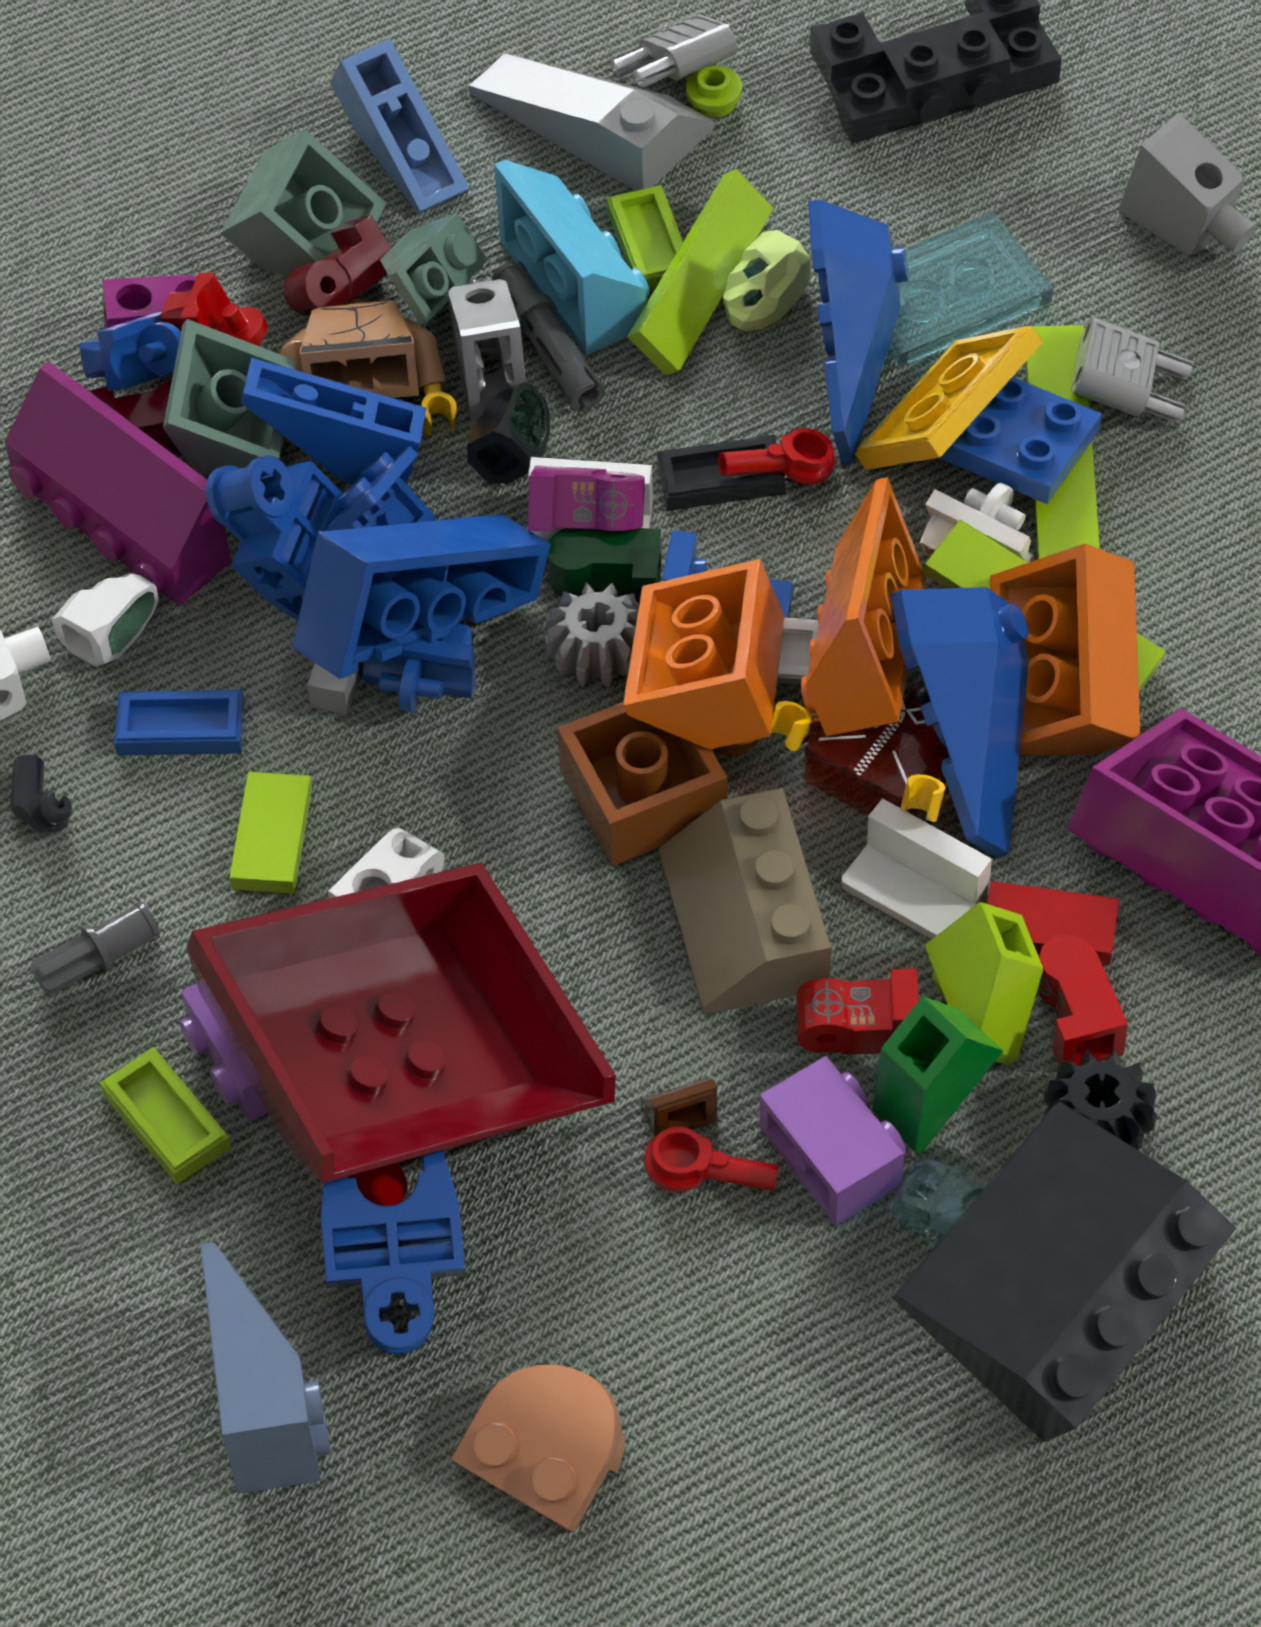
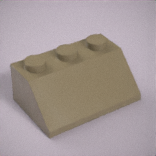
[659,787,831,1015]

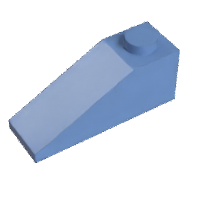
[330,38,470,215]

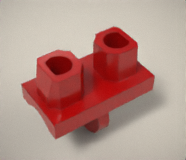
[161,272,268,347]

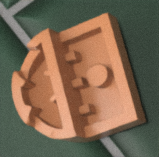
[451,1365,625,1532]

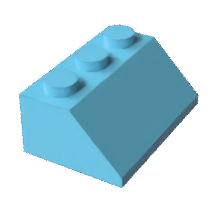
[494,160,651,355]

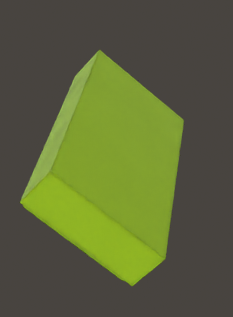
[606,185,683,291]
[229,772,312,894]
[99,1047,232,1185]

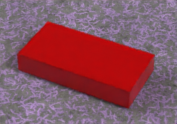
[987,881,1119,965]

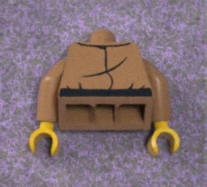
[279,298,457,448]

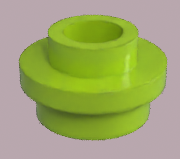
[686,65,742,118]

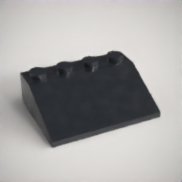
[892,1102,1237,1442]

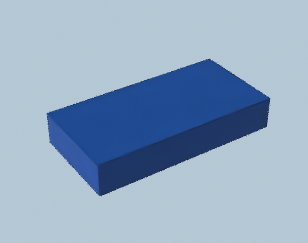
[114,690,245,755]

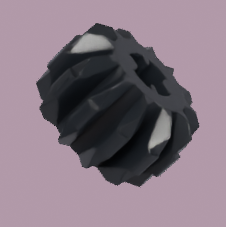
[1043,1049,1157,1150]

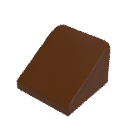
[641,1079,718,1137]

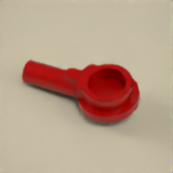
[718,428,835,484]
[644,1126,779,1192]

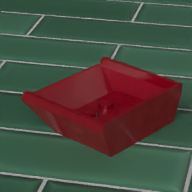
[187,862,616,1183]

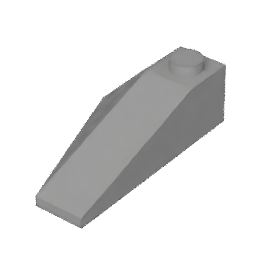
[469,53,714,191]

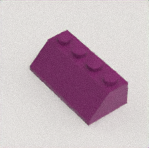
[5,361,231,606]

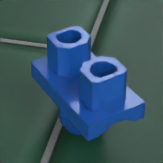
[80,312,181,391]
[363,623,476,713]

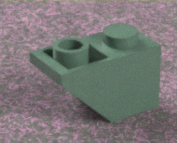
[380,212,488,325]

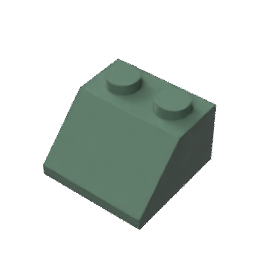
[220,129,386,276]
[163,319,296,477]

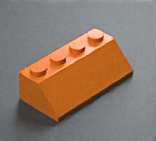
[801,477,926,736]

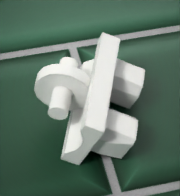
[920,483,1036,562]

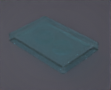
[888,211,1053,367]

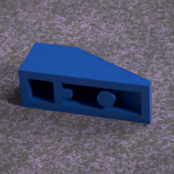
[240,358,426,485]

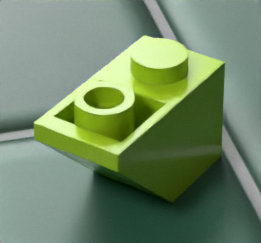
[925,902,1043,1066]

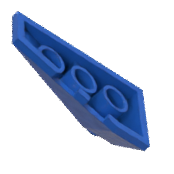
[808,199,909,465]
[890,587,1029,858]

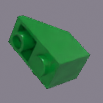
[872,996,1003,1154]

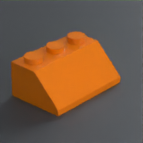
[990,543,1140,755]
[623,559,785,749]

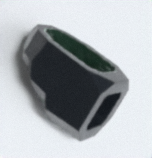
[467,382,550,484]

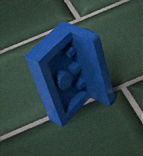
[327,446,436,531]

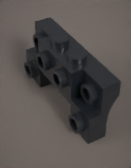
[810,0,1061,144]

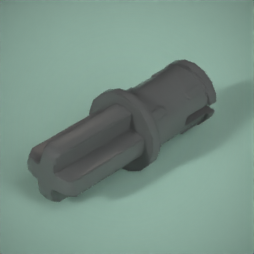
[31,901,160,994]

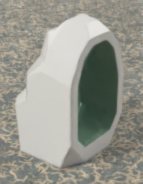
[52,573,159,667]

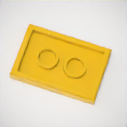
[855,326,1043,470]

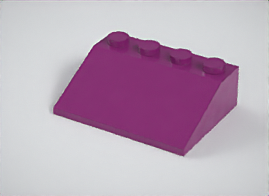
[1067,708,1261,955]

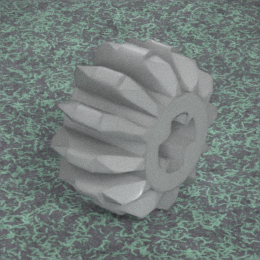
[545,582,639,689]

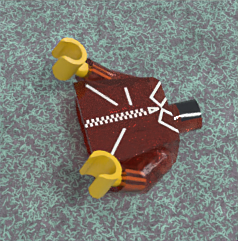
[771,682,953,822]

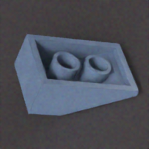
[200,1242,331,1494]

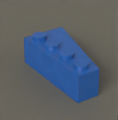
[292,514,551,679]

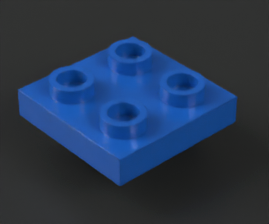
[939,377,1102,504]

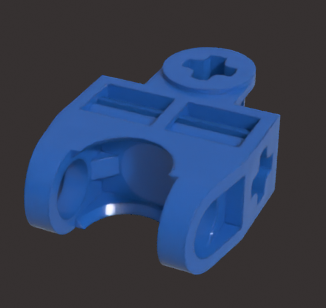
[206,455,343,620]
[321,1150,465,1354]

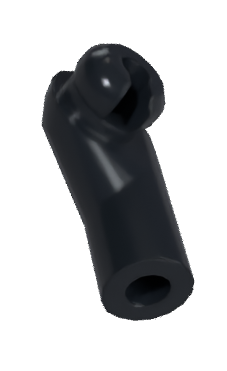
[10,755,73,834]

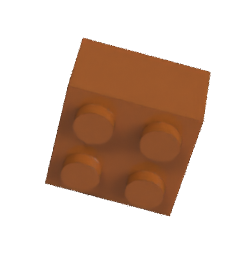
[557,702,728,866]

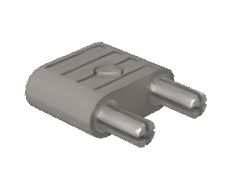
[611,14,738,88]
[1071,316,1192,423]

